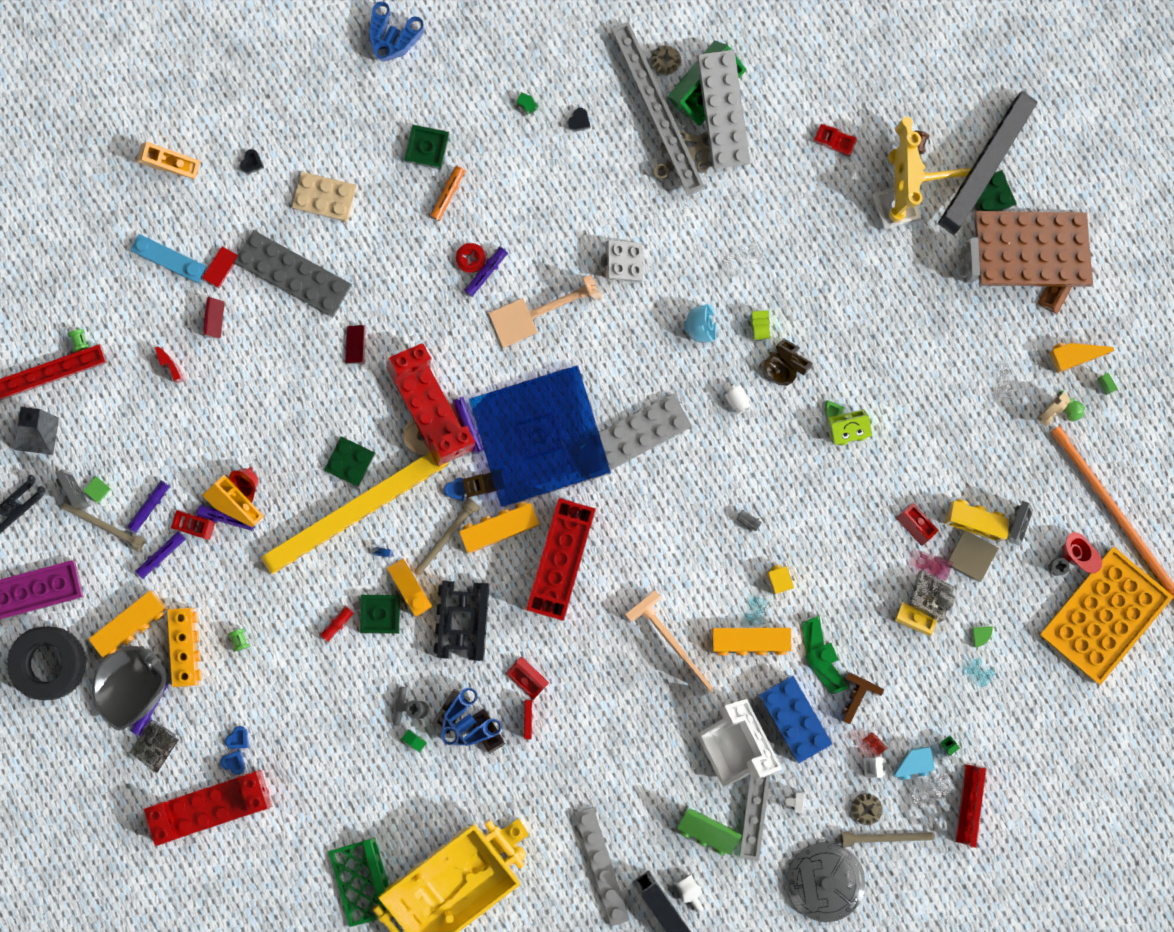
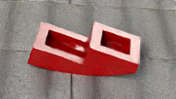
[814,123,857,157]
[155,346,185,383]

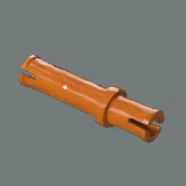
[430,165,466,221]

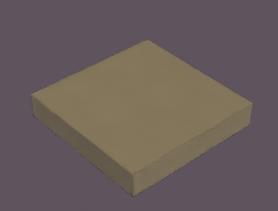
[946,530,999,582]

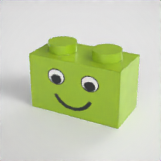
[827,409,872,446]

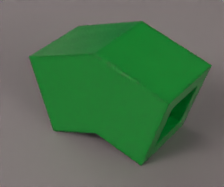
[516,92,538,115]
[402,729,427,753]
[940,735,960,756]

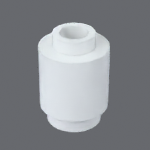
[724,384,750,414]

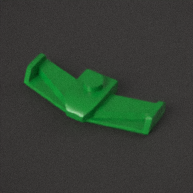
[801,615,850,695]

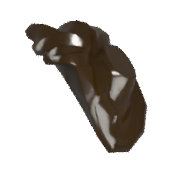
[759,352,797,386]

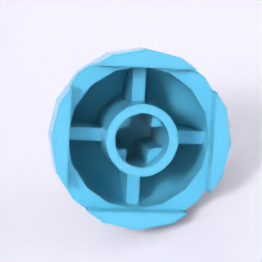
[684,304,717,343]

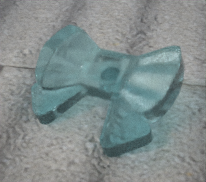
[744,598,769,625]
[966,658,995,687]

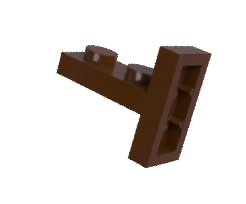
[840,672,885,724]

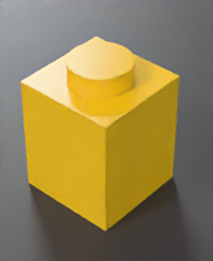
[767,564,794,595]

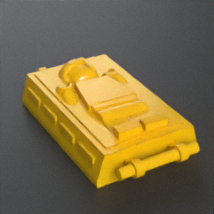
[373,819,525,932]

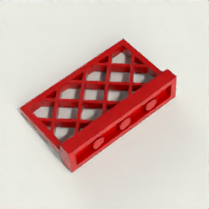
[955,764,987,848]

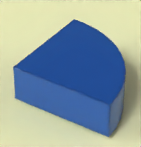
[373,547,393,558]

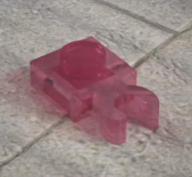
[916,554,954,581]

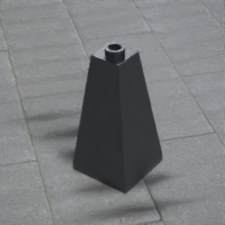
[15,406,59,455]

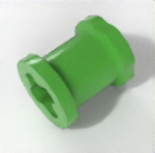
[68,329,89,353]
[228,628,250,652]

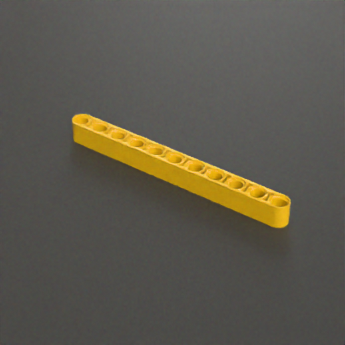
[261,452,449,575]

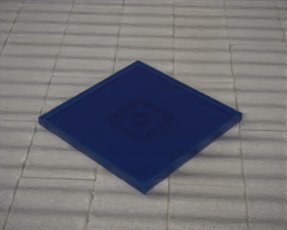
[469,365,612,508]

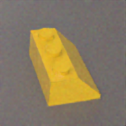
[944,499,1009,542]

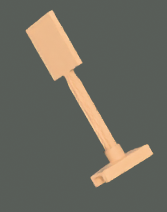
[489,275,603,348]
[625,590,714,693]

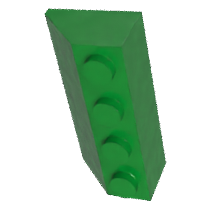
[667,40,747,126]

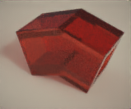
[863,732,887,756]

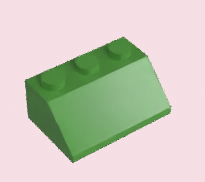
[677,806,742,856]

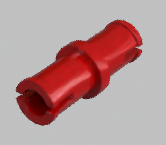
[319,606,355,643]

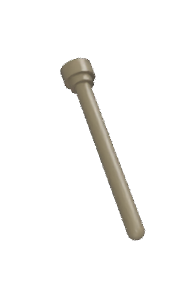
[415,498,480,575]
[61,502,146,552]
[841,831,935,847]

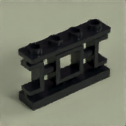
[434,580,490,661]

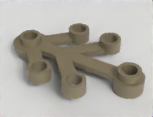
[653,131,710,180]

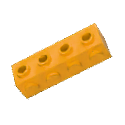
[167,608,202,687]

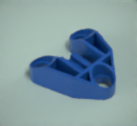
[369,1,425,62]
[441,687,502,746]

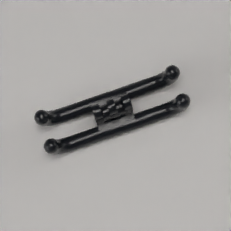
[0,475,46,534]

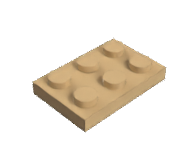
[292,171,357,222]

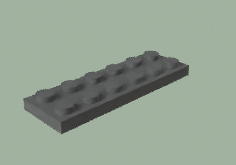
[235,230,352,318]

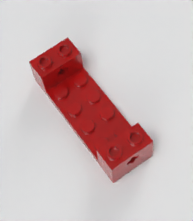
[386,343,476,467]
[526,498,596,621]
[143,770,273,847]

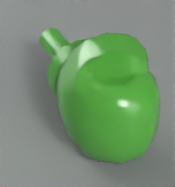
[1059,390,1085,422]

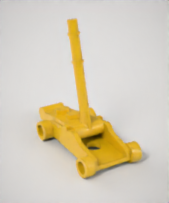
[888,117,971,223]

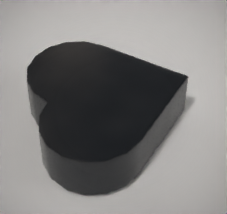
[568,107,591,132]
[240,149,264,174]

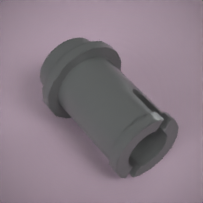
[736,510,762,532]

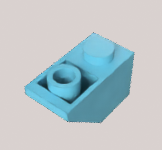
[893,746,935,780]

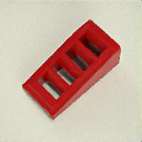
[171,510,215,540]

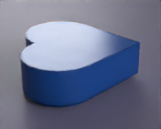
[443,477,466,501]
[225,726,249,749]
[220,750,246,775]

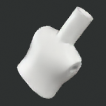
[674,874,704,913]

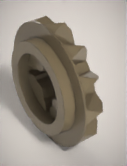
[651,44,681,75]
[851,794,883,825]

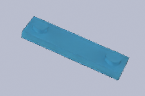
[130,234,207,284]

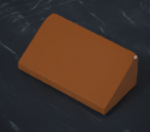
[1037,286,1072,314]

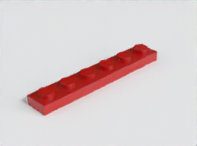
[0,344,107,400]

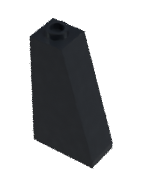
[633,870,691,932]

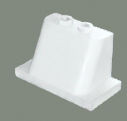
[697,699,782,787]

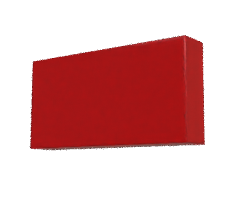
[202,246,238,288]
[524,700,533,739]

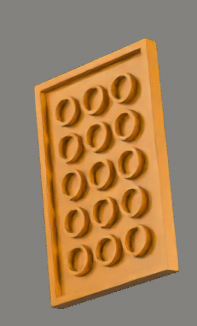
[1039,546,1174,685]

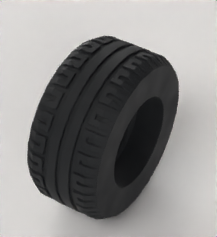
[6,626,87,700]

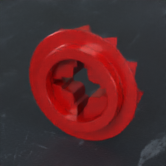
[455,243,486,273]

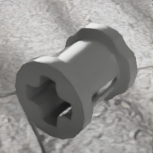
[1048,558,1070,576]

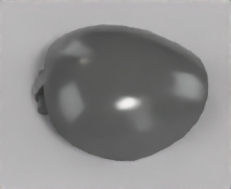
[92,646,166,731]

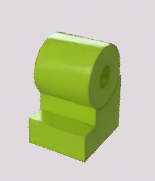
[751,310,770,340]

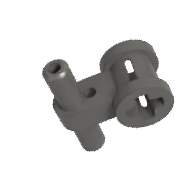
[393,686,429,726]

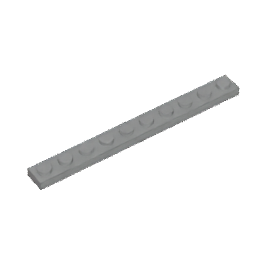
[612,21,705,196]

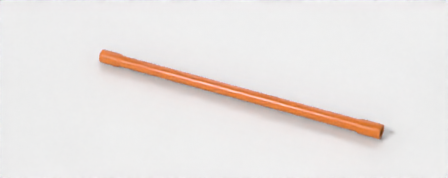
[1050,426,1174,600]

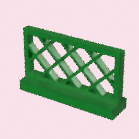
[328,837,389,927]

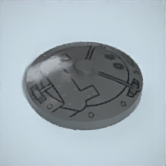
[786,842,865,922]

